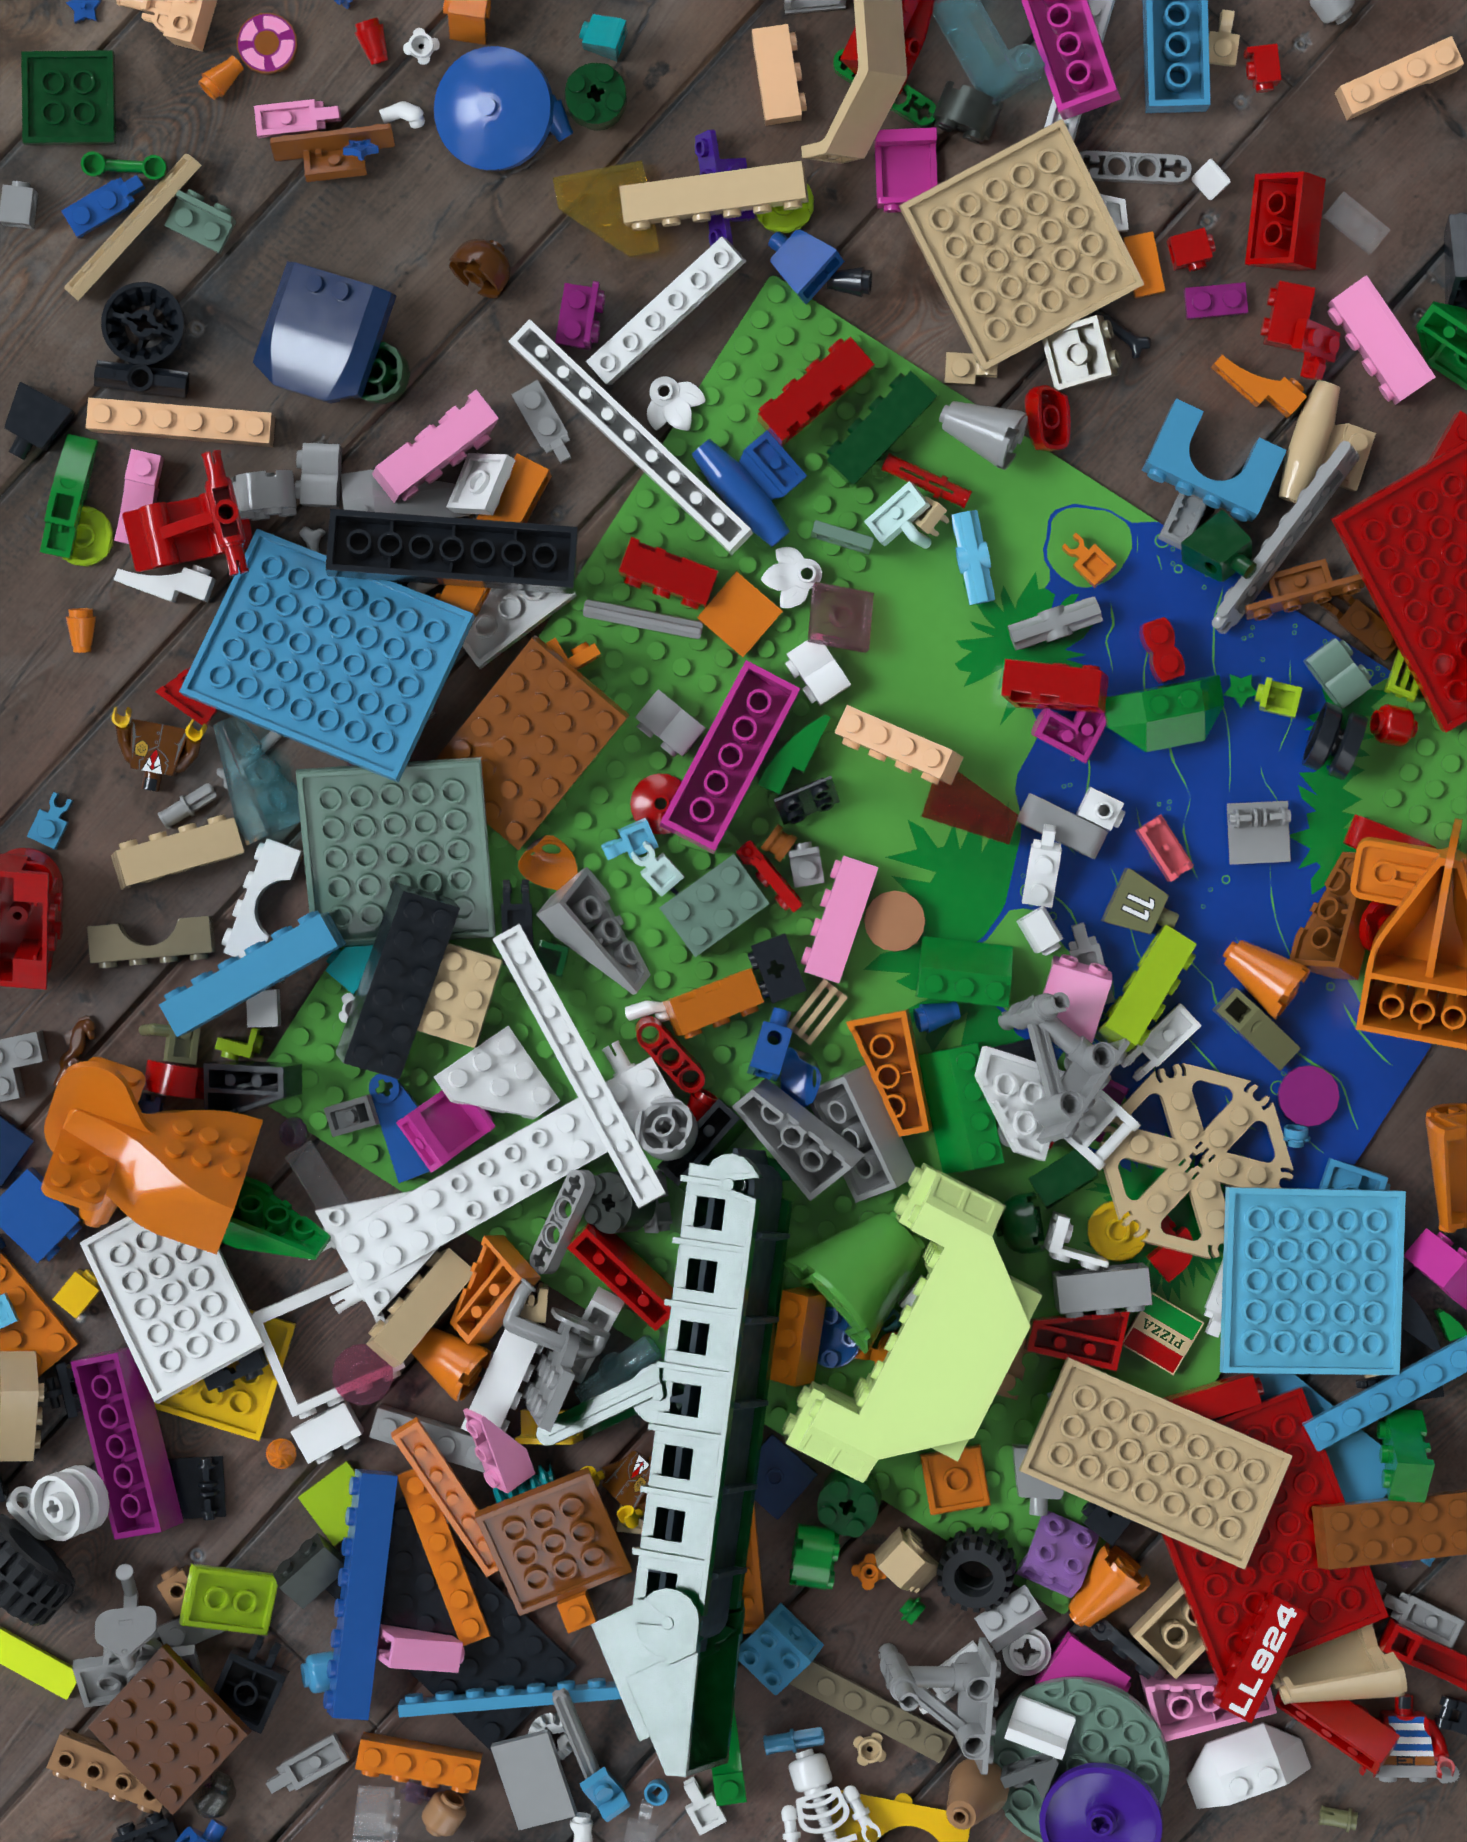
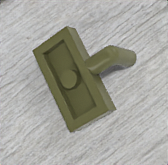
[139,1022,200,1065]

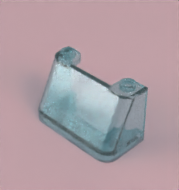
[933,0,1045,104]

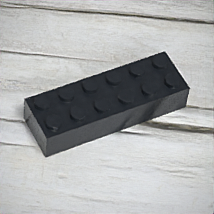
[336,882,460,1079]

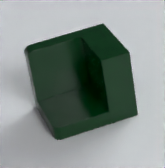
[537,939,570,977]

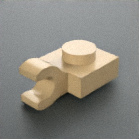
[1209,10,1240,67]
[945,352,998,386]

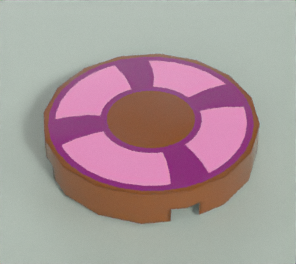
[237,13,298,75]

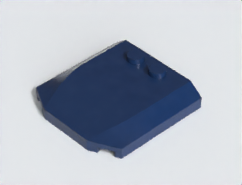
[253,261,397,404]

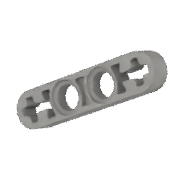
[1080,150,1192,185]
[530,1170,595,1274]

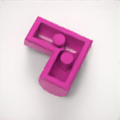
[1031,708,1106,763]

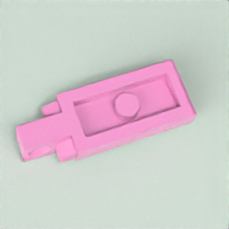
[254,99,341,138]

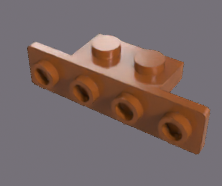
[270,124,395,182]
[1245,558,1365,621]

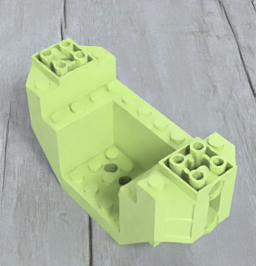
[782,1163,1042,1483]

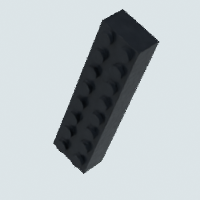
[325,509,578,594]

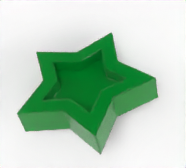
[1223,674,1257,708]

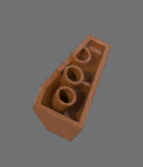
[1289,852,1368,980]

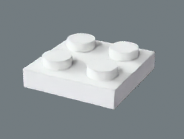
[446,453,515,515]

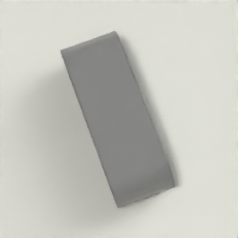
[1016,793,1108,859]

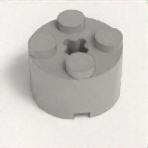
[232,470,297,521]

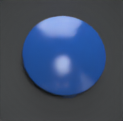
[817,1307,860,1368]

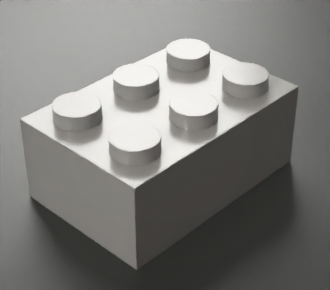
[1052,1262,1152,1318]

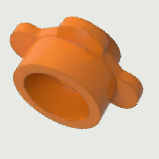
[851,1553,887,1590]

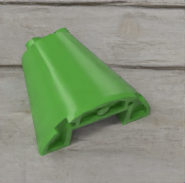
[783,1211,925,1354]

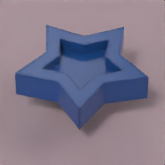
[66,0,102,24]
[343,139,379,160]

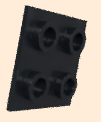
[774,776,840,825]
[168,1456,227,1520]

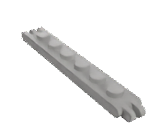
[1212,441,1360,634]

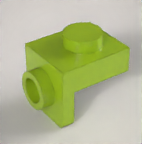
[1255,677,1303,719]
[215,1027,264,1061]

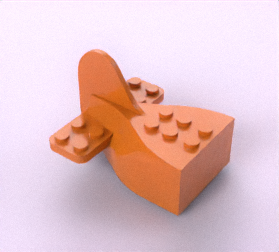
[1350,818,1467,1050]
[41,1057,263,1255]

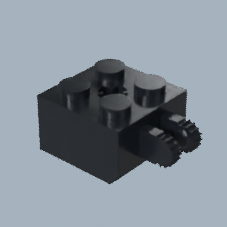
[213,1634,290,1734]

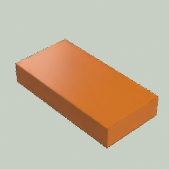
[1122,231,1165,298]

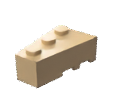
[0,1351,44,1461]
[874,1526,939,1594]

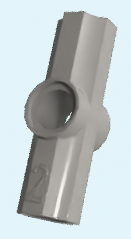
[1007,596,1103,651]

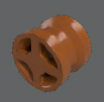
[761,824,798,862]

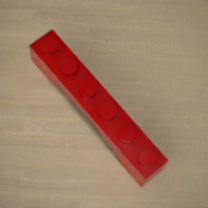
[1378,1618,1467,1691]

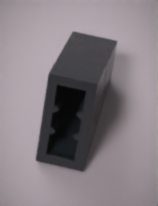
[1444,213,1467,310]

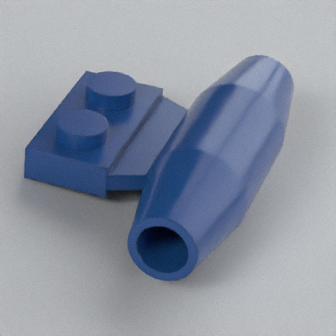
[692,430,807,547]

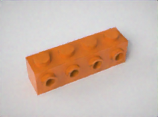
[355,1732,483,1793]

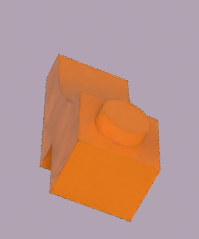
[1211,355,1307,418]

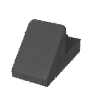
[324,1094,380,1137]
[1000,1753,1060,1800]

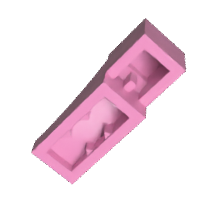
[114,449,164,544]

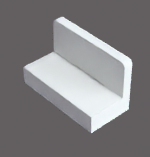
[1004,1695,1076,1760]

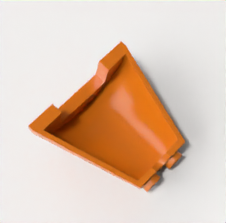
[1425,1103,1467,1233]

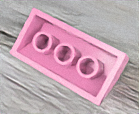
[1327,275,1435,405]

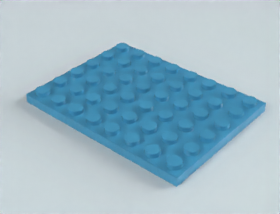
[179,529,476,783]

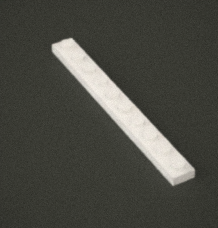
[492,924,666,1208]

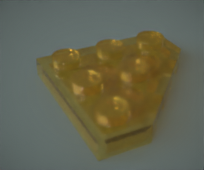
[553,160,660,258]

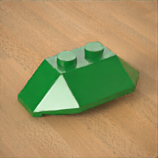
[1415,301,1467,390]
[1105,675,1225,752]

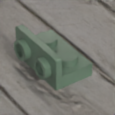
[164,189,236,254]

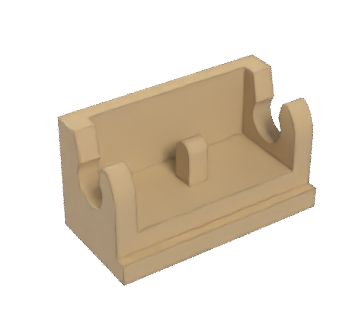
[520,1283,548,1323]

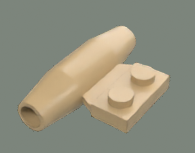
[1279,380,1376,503]

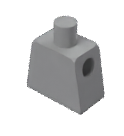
[1012,1444,1064,1516]

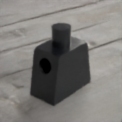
[4,382,76,461]

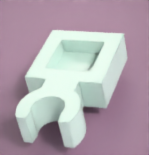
[630,841,684,897]

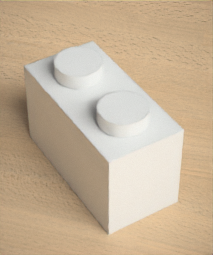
[291,1399,364,1464]

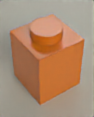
[557,1590,598,1634]

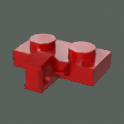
[1291,318,1341,380]

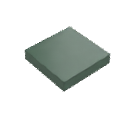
[811,520,874,555]

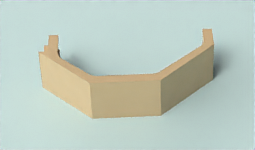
[801,0,907,164]

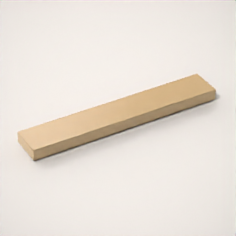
[64,154,202,301]

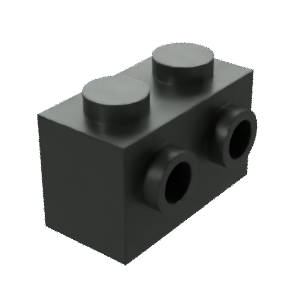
[273,1533,344,1609]

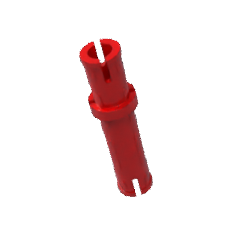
[881,453,972,509]

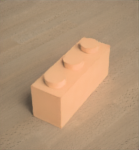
[752,24,807,126]

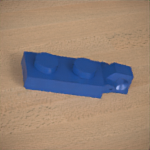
[61,175,146,239]

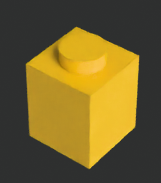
[52,1269,101,1319]

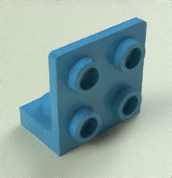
[738,1602,824,1695]

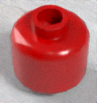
[1370,704,1418,747]

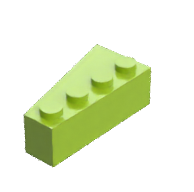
[1094,925,1197,1052]

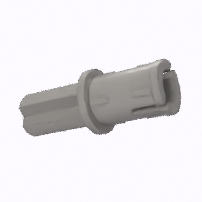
[158,783,217,829]

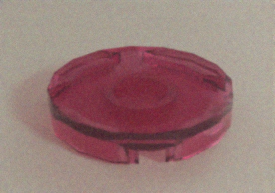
[332,1344,393,1405]

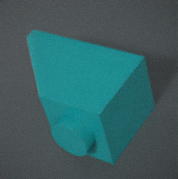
[579,14,628,62]
[325,945,373,994]

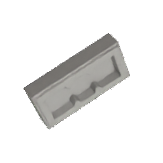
[1158,493,1207,550]

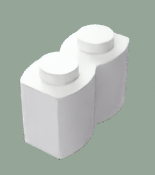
[785,634,851,706]
[1016,906,1063,956]

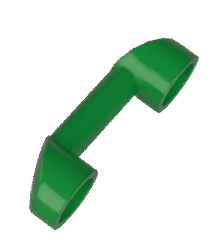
[81,151,167,180]

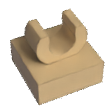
[912,496,949,536]

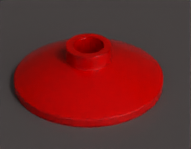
[630,773,681,834]

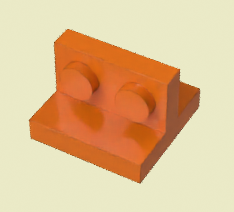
[546,637,602,670]

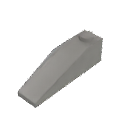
[536,867,651,995]

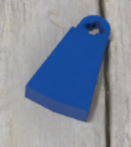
[369,1074,430,1183]

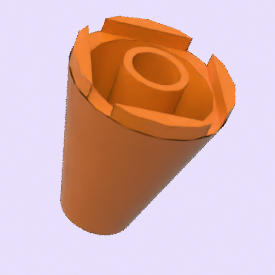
[1223,940,1311,1019]
[411,1327,493,1402]
[1068,1543,1151,1627]

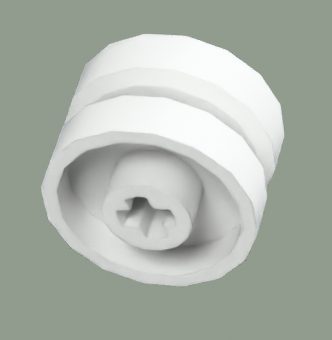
[30,1465,110,1541]

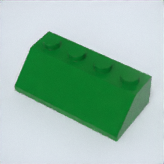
[918,1042,1005,1174]

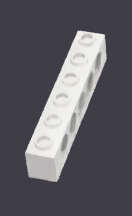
[586,237,746,385]

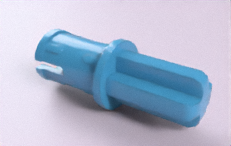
[763,1727,825,1755]

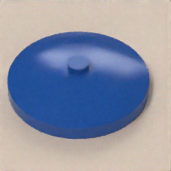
[434,46,554,171]

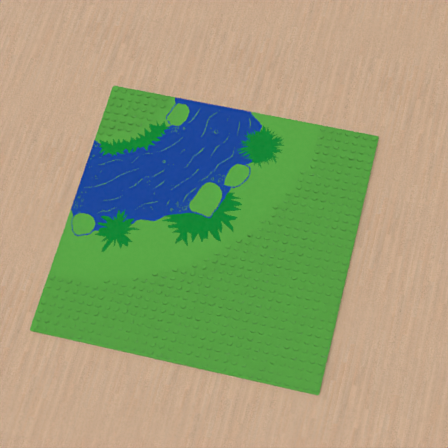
[266,276,1467,1614]

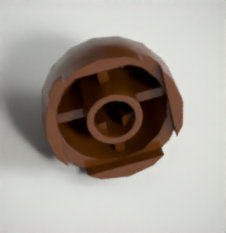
[449,239,511,298]

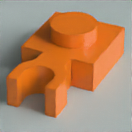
[1062,533,1117,588]

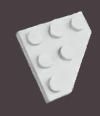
[434,1026,560,1119]
[974,1046,1065,1161]

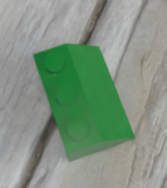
[915,936,1013,1008]

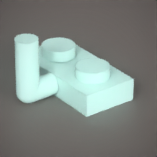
[864,481,931,549]

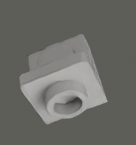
[788,842,825,888]

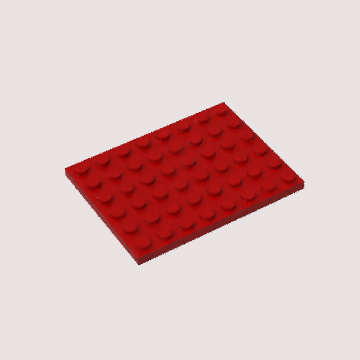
[1331,439,1467,733]
[1162,1387,1389,1682]

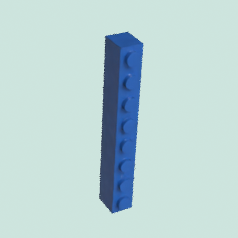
[323,1469,398,1720]

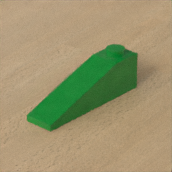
[221,1176,331,1260]

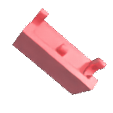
[1135,814,1194,882]

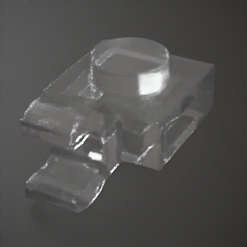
[624,1799,658,1842]

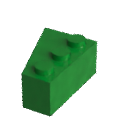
[1377,1409,1435,1503]

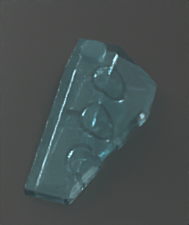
[213,716,300,846]

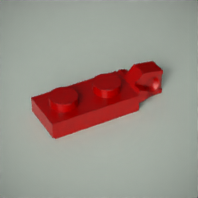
[736,840,804,913]

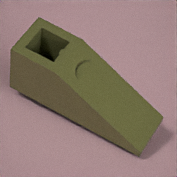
[1212,987,1301,1071]

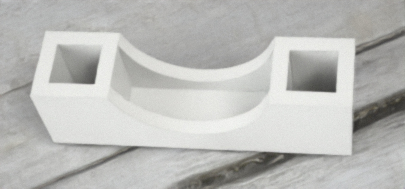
[221,838,304,958]

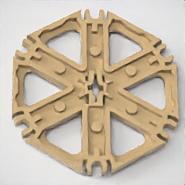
[1099,1063,1294,1259]

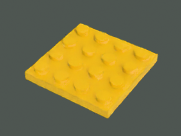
[154,1309,296,1441]

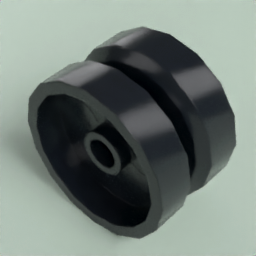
[1302,702,1368,780]

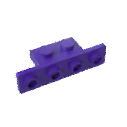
[695,130,755,246]

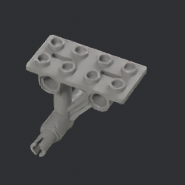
[998,992,1130,1144]
[878,1637,1001,1775]

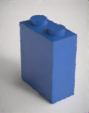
[0,1167,82,1263]

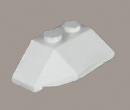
[1186,1723,1311,1809]

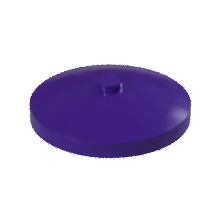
[1039,1763,1163,1842]

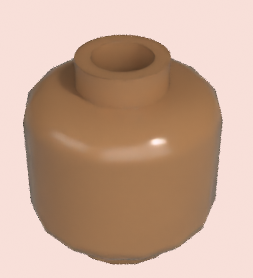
[422,1790,467,1837]

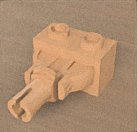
[116,0,217,52]

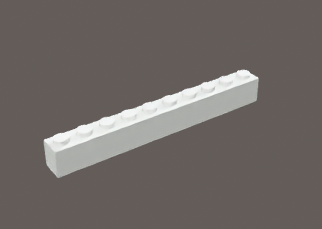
[508,319,753,555]

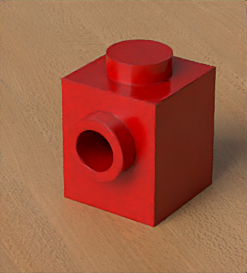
[1166,227,1216,272]

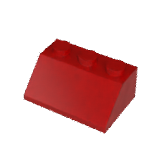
[1245,171,1326,271]

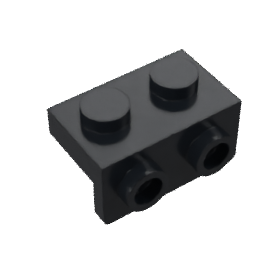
[111,1811,180,1842]

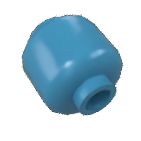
[301,1651,334,1694]

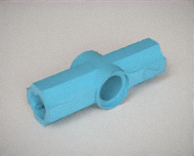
[951,510,995,606]

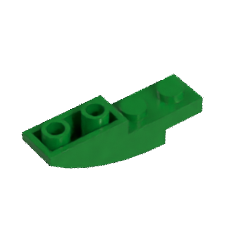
[40,434,98,559]

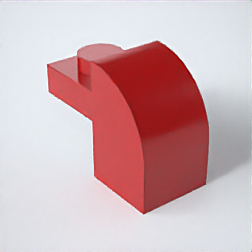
[143,1060,204,1099]
[1146,1215,1193,1282]

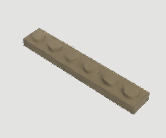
[789,1660,954,1763]

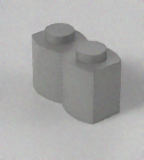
[295,443,342,508]
[635,689,706,757]

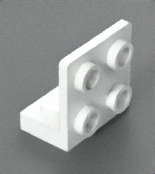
[1043,1211,1109,1271]

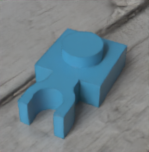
[27,792,73,850]

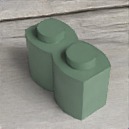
[1303,638,1372,709]

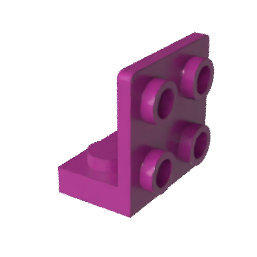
[555,281,606,350]

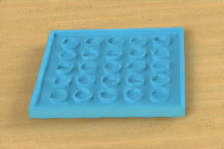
[1220,1187,1406,1375]

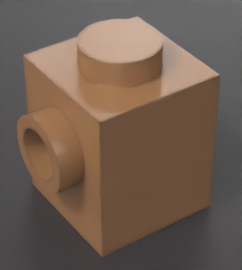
[157,1565,189,1617]

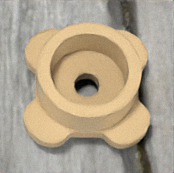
[853,1732,887,1766]

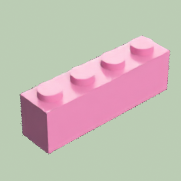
[800,856,879,983]

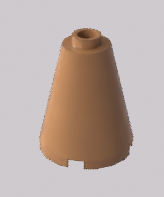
[946,1759,1009,1830]

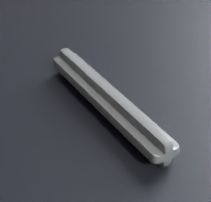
[583,599,703,639]
[552,1688,600,1779]

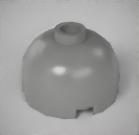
[635,1097,698,1161]

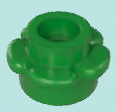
[899,1597,926,1625]

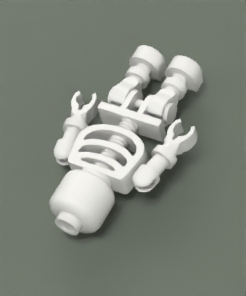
[781,1748,881,1842]

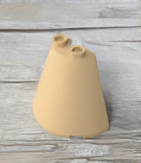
[1272,1624,1407,1705]

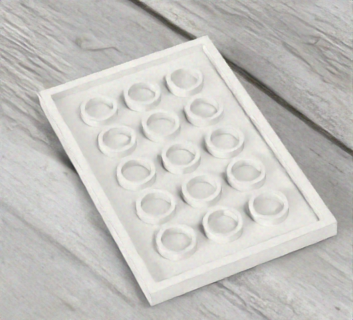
[80,1216,266,1404]

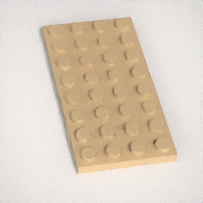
[1019,1357,1292,1570]

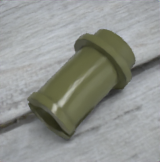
[1318,1805,1358,1833]

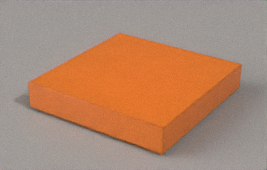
[697,571,783,658]
[920,1444,991,1515]

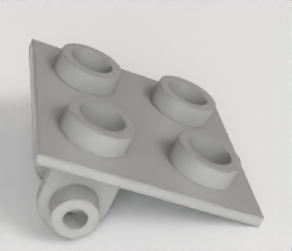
[1227,801,1291,865]

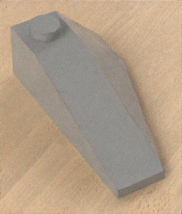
[341,469,471,518]

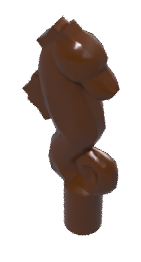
[53,1015,96,1087]

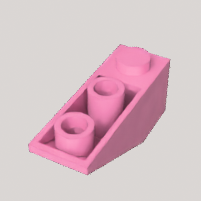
[463,1408,535,1494]

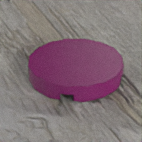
[1277,1065,1340,1126]

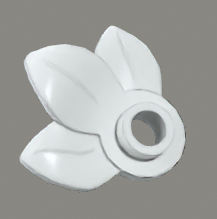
[647,376,706,431]
[761,547,822,608]

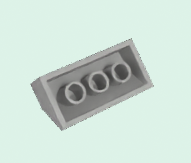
[810,1065,915,1203]

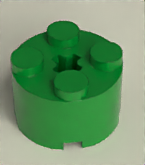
[789,1523,840,1590]

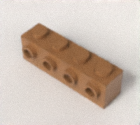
[46,1728,164,1814]

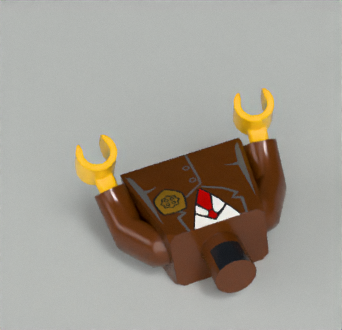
[111,707,207,792]
[580,1450,652,1529]

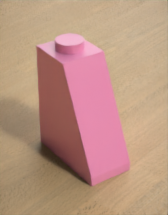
[376,1624,465,1673]

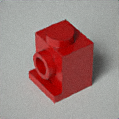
[1243,43,1282,93]

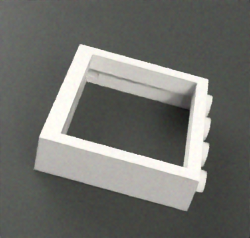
[251,1271,405,1419]

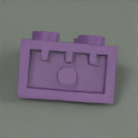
[1016,1511,1099,1598]

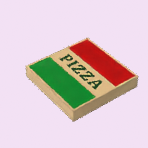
[1123,1291,1204,1375]

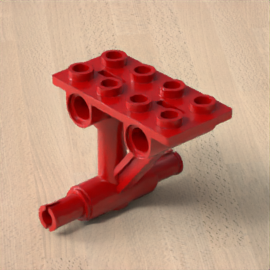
[122,450,253,576]

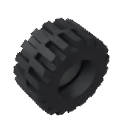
[936,1527,1017,1613]

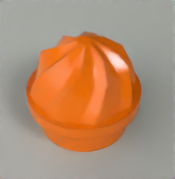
[266,1438,297,1469]

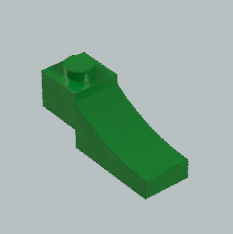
[712,1707,747,1806]

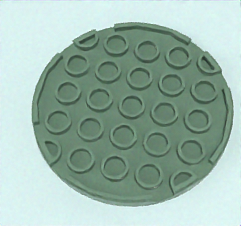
[990,1677,1170,1842]

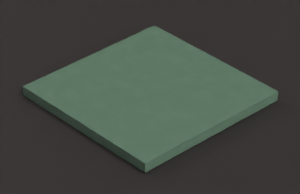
[296,757,496,947]

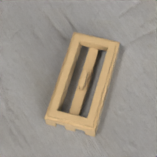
[787,979,848,1045]

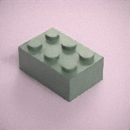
[659,854,770,957]

